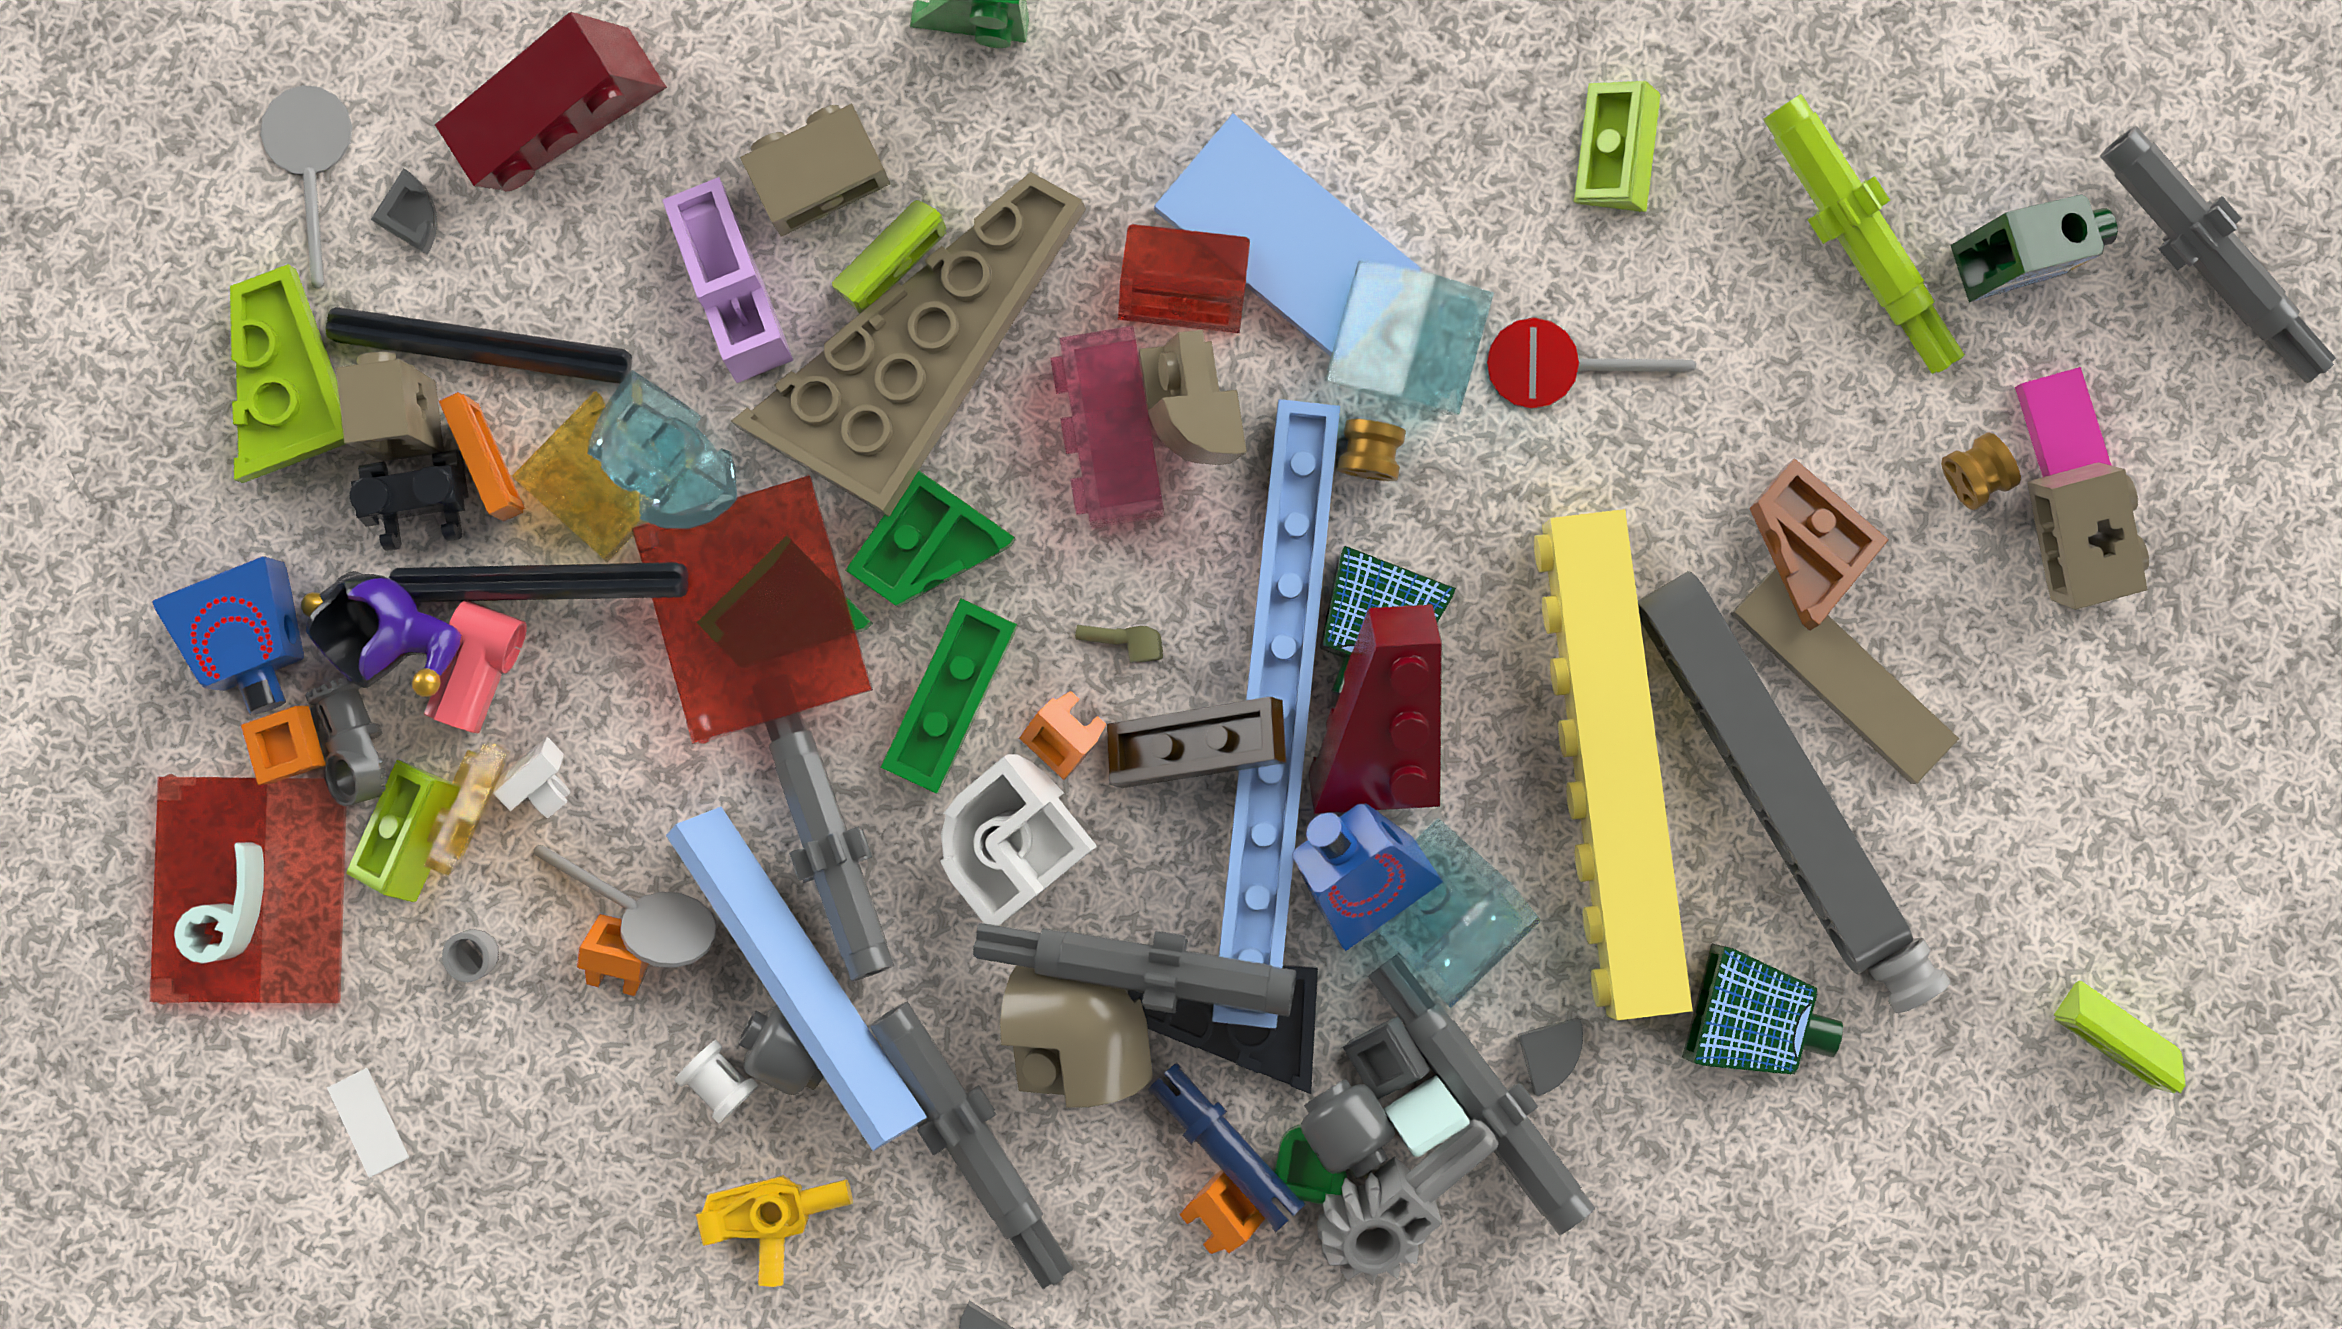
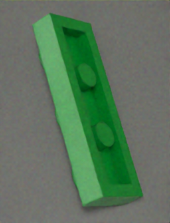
[880,598,1018,794]

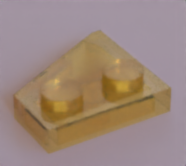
[512,391,650,563]
[424,741,511,876]

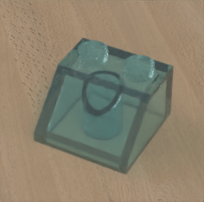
[1324,261,1494,415]
[1375,818,1541,1008]

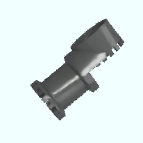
[305,677,387,807]

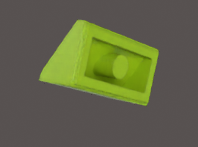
[1574,81,1661,212]
[831,200,947,314]
[346,759,466,902]
[2054,980,2186,1094]

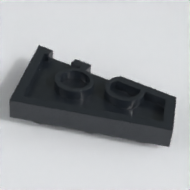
[1127,965,1318,1094]

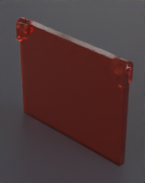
[632,475,873,744]
[149,774,347,1005]

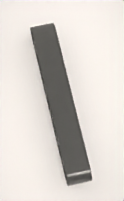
[1638,571,1913,974]

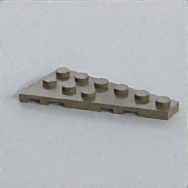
[731,172,1086,517]

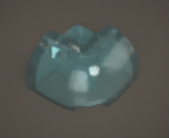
[587,370,737,529]

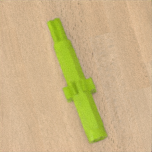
[1763,94,1965,374]

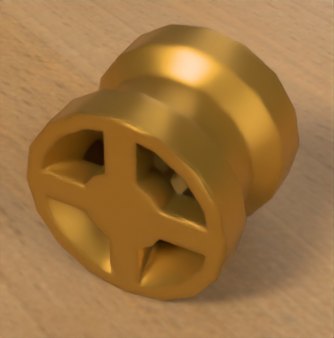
[1337,419,1406,481]
[1941,432,2021,510]

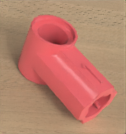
[424,600,527,734]

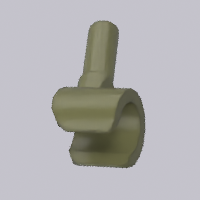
[1075,624,1163,663]

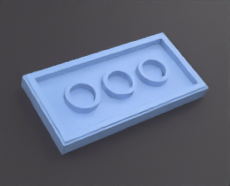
[1154,113,1422,366]

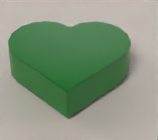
[1274,1125,1347,1204]

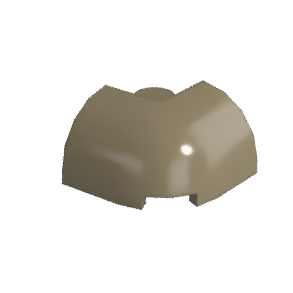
[1139,330,1247,465]
[1000,965,1153,1108]

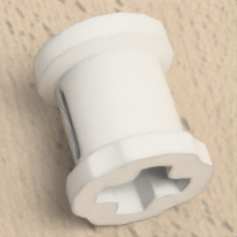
[674,1040,759,1124]

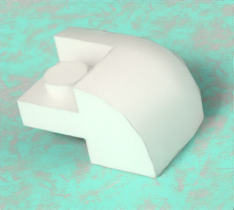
[940,754,1097,926]

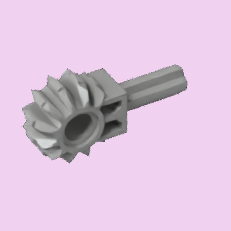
[1317,1120,1498,1286]

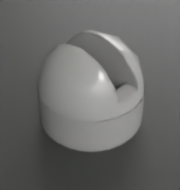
[442,929,499,982]

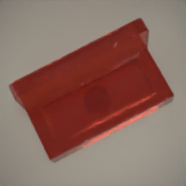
[1118,224,1250,334]

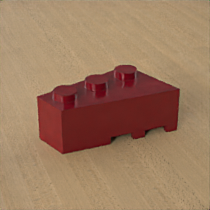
[435,12,667,192]
[1308,604,1442,814]

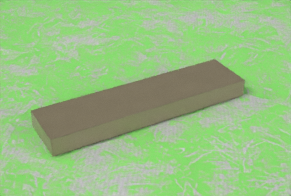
[1730,568,1959,784]

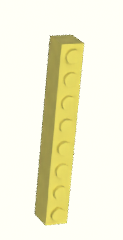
[1534,509,1693,1021]

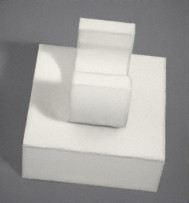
[493,737,570,818]

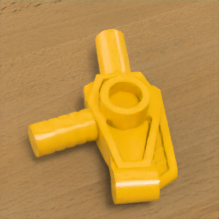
[695,1175,853,1287]

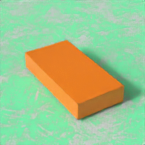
[438,392,525,521]

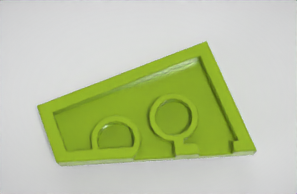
[230,264,346,483]

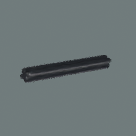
[325,307,632,384]
[389,562,688,602]

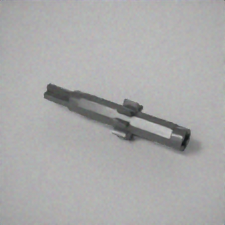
[2100,126,2336,383]
[752,674,894,981]
[973,923,1296,1017]
[1368,954,1595,1236]
[869,1001,1074,1289]

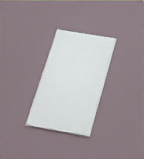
[327,1068,409,1178]

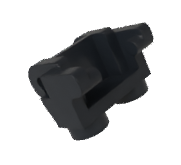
[349,449,469,551]

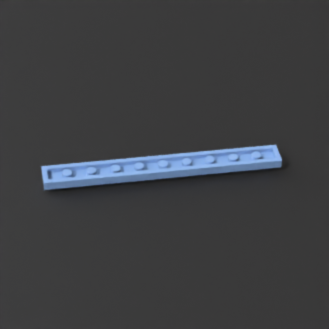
[1212,399,1340,1029]

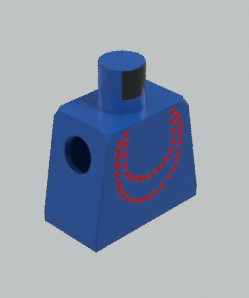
[152,556,304,715]
[1292,803,1443,951]

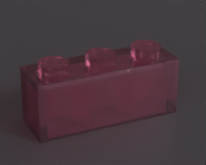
[1050,326,1164,529]

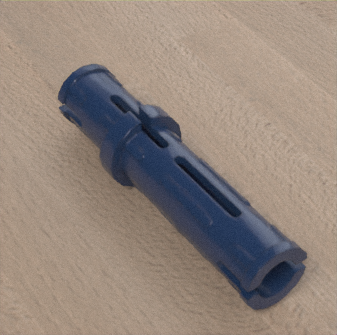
[1147,1063,1306,1232]

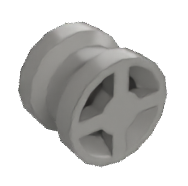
[1868,937,1950,1013]

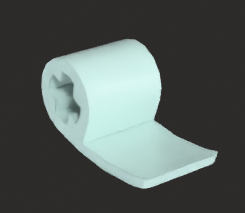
[174,842,264,963]
[1383,1075,1469,1157]

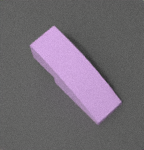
[662,177,794,383]

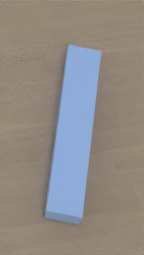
[666,807,927,1151]

